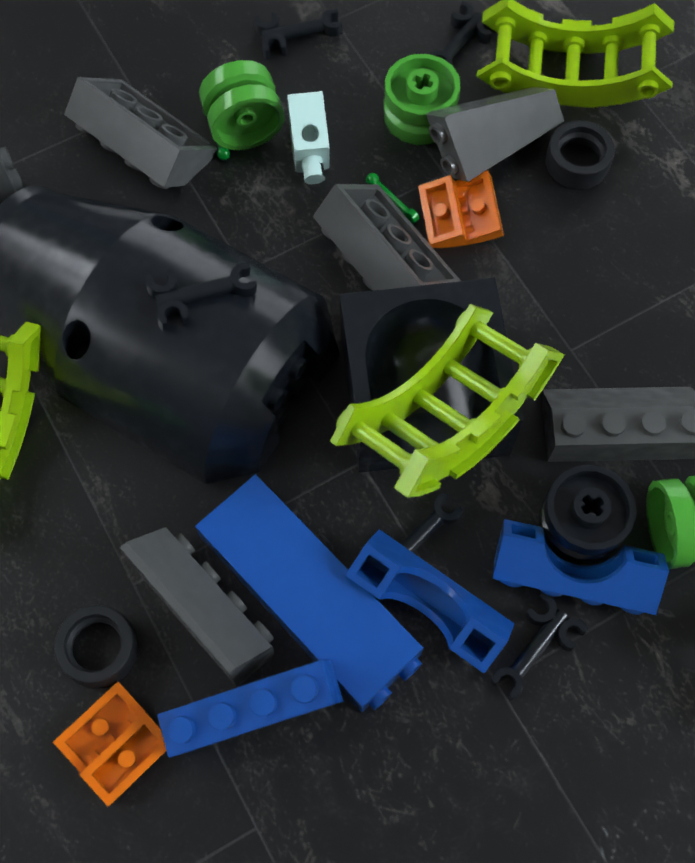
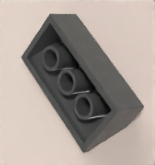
[64,77,218,189]
[313,184,461,291]
[541,386,695,462]
[119,527,275,688]

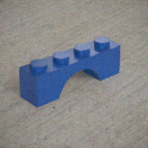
[493,519,669,615]
[345,529,515,673]
[157,660,344,758]

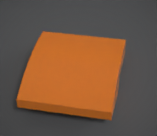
[418,170,504,248]
[53,681,166,807]

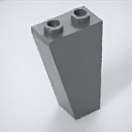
[426,87,564,182]

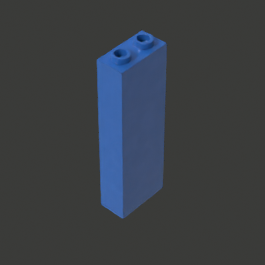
[195,474,423,713]

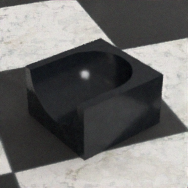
[340,278,523,473]

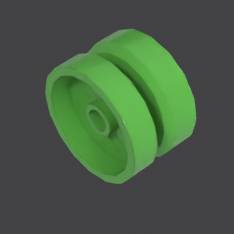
[383,54,461,145]
[199,60,285,150]
[646,475,695,569]

